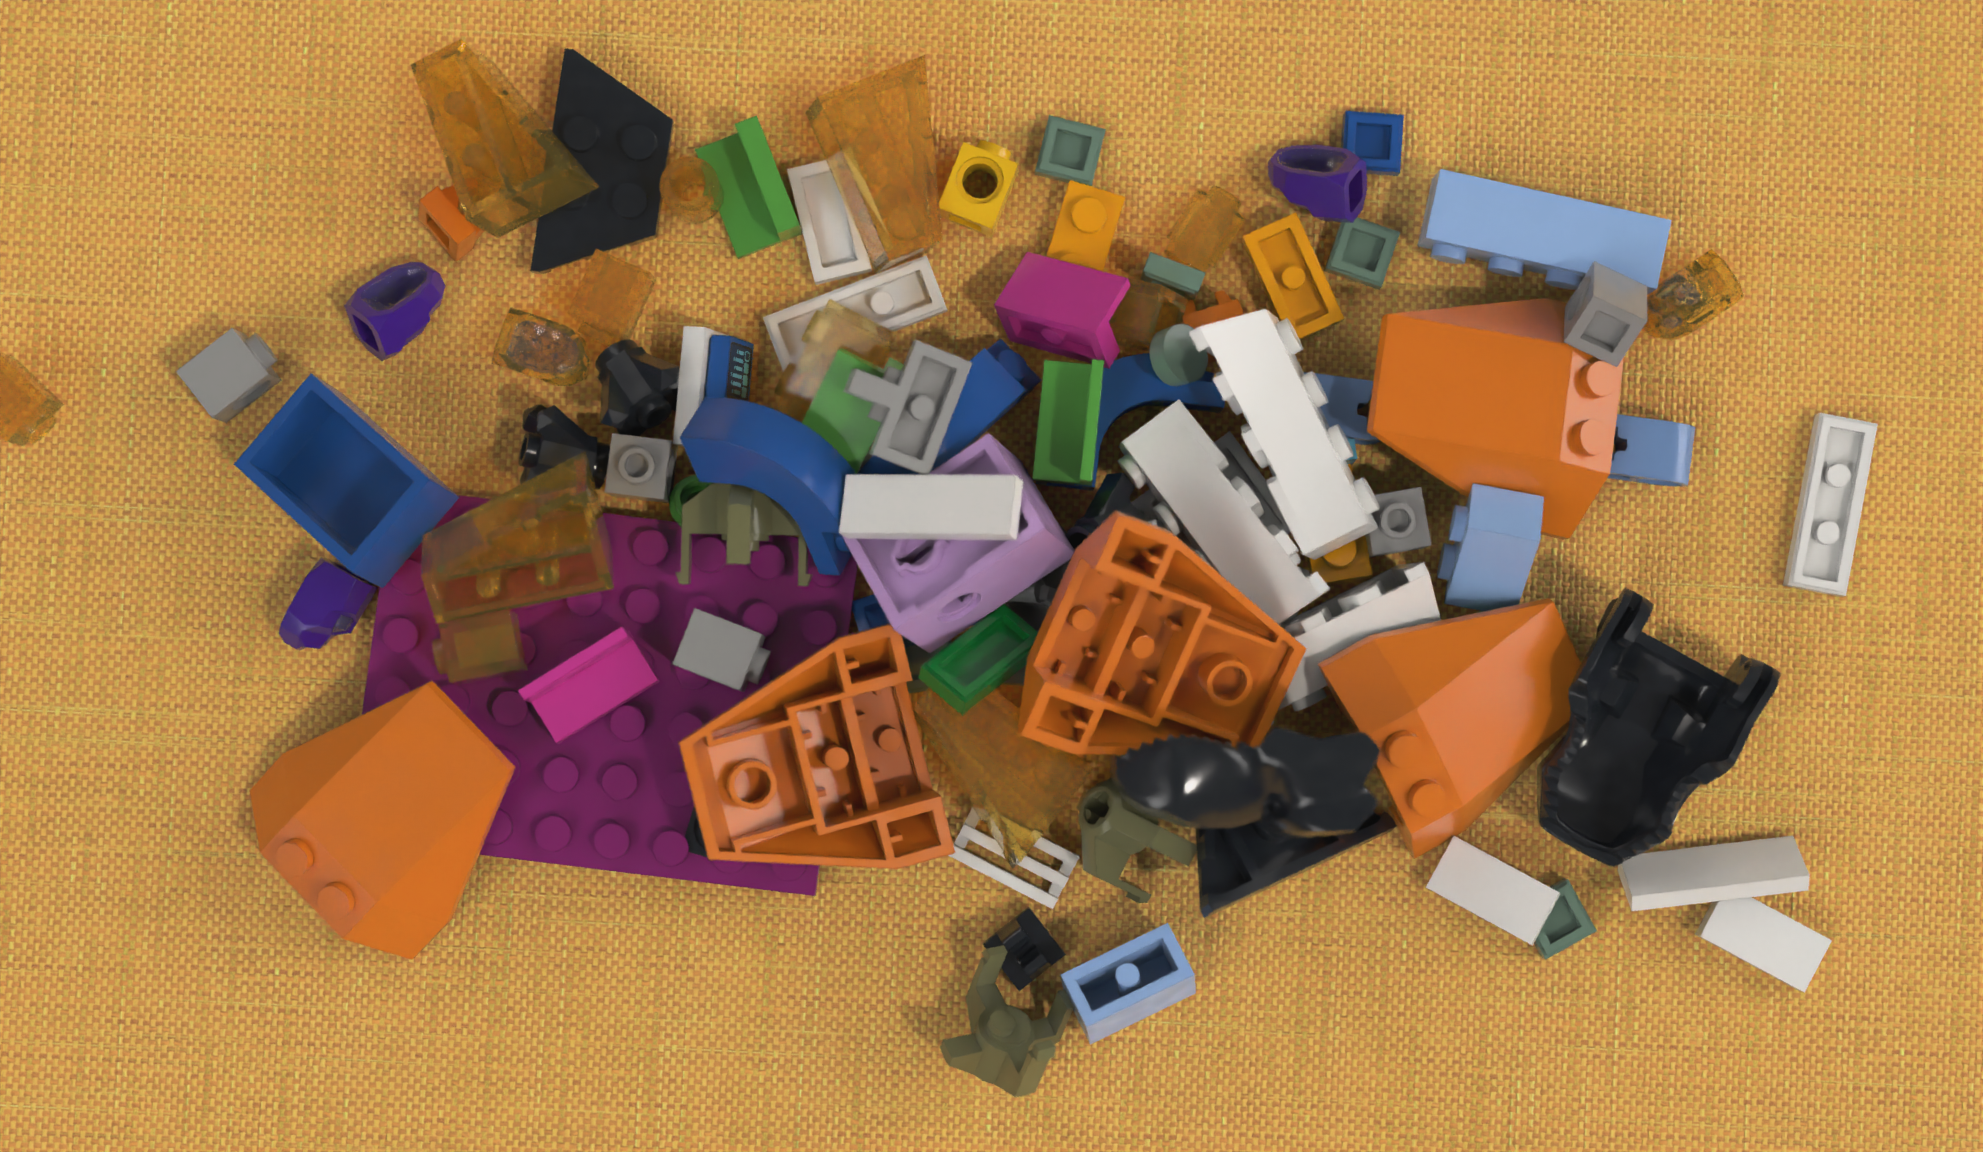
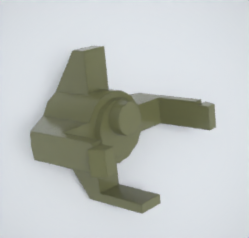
[675,483,813,586]
[1076,778,1197,903]
[940,945,1074,1097]

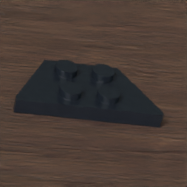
[530,48,674,275]
[1196,811,1397,918]

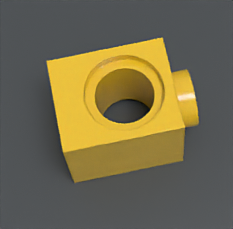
[937,140,1018,238]

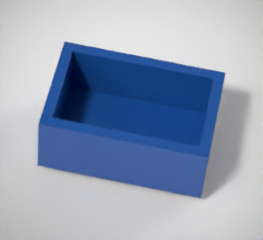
[234,373,459,588]

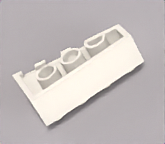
[1189,309,1380,560]
[1118,399,1330,624]
[1272,562,1441,724]

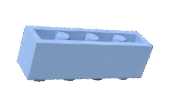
[1417,169,1672,295]

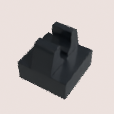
[983,907,1066,991]

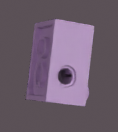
[842,433,1074,653]

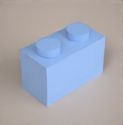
[1437,483,1544,611]
[1060,923,1196,1045]

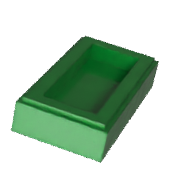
[919,604,1038,715]

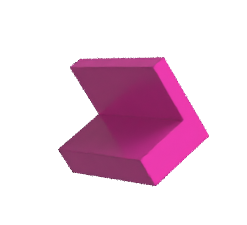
[994,252,1131,369]
[518,626,660,744]

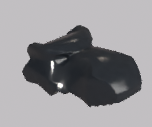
[1537,588,1780,867]
[1110,727,1380,839]

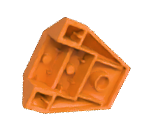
[1367,298,1624,540]
[1018,511,1307,755]
[1318,598,1581,859]
[678,623,955,869]
[250,681,516,960]

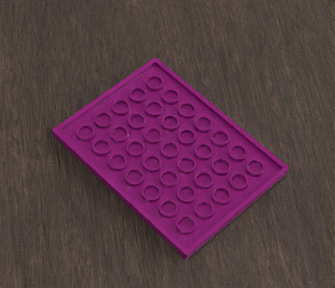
[362,495,858,896]

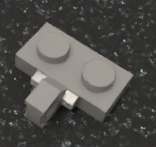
[843,340,973,475]

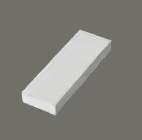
[763,255,947,374]
[1783,413,1878,597]
[839,475,1023,540]
[1618,836,1810,911]

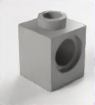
[1564,261,1647,367]
[176,328,281,423]
[605,433,678,504]
[1365,487,1432,558]
[673,608,771,692]

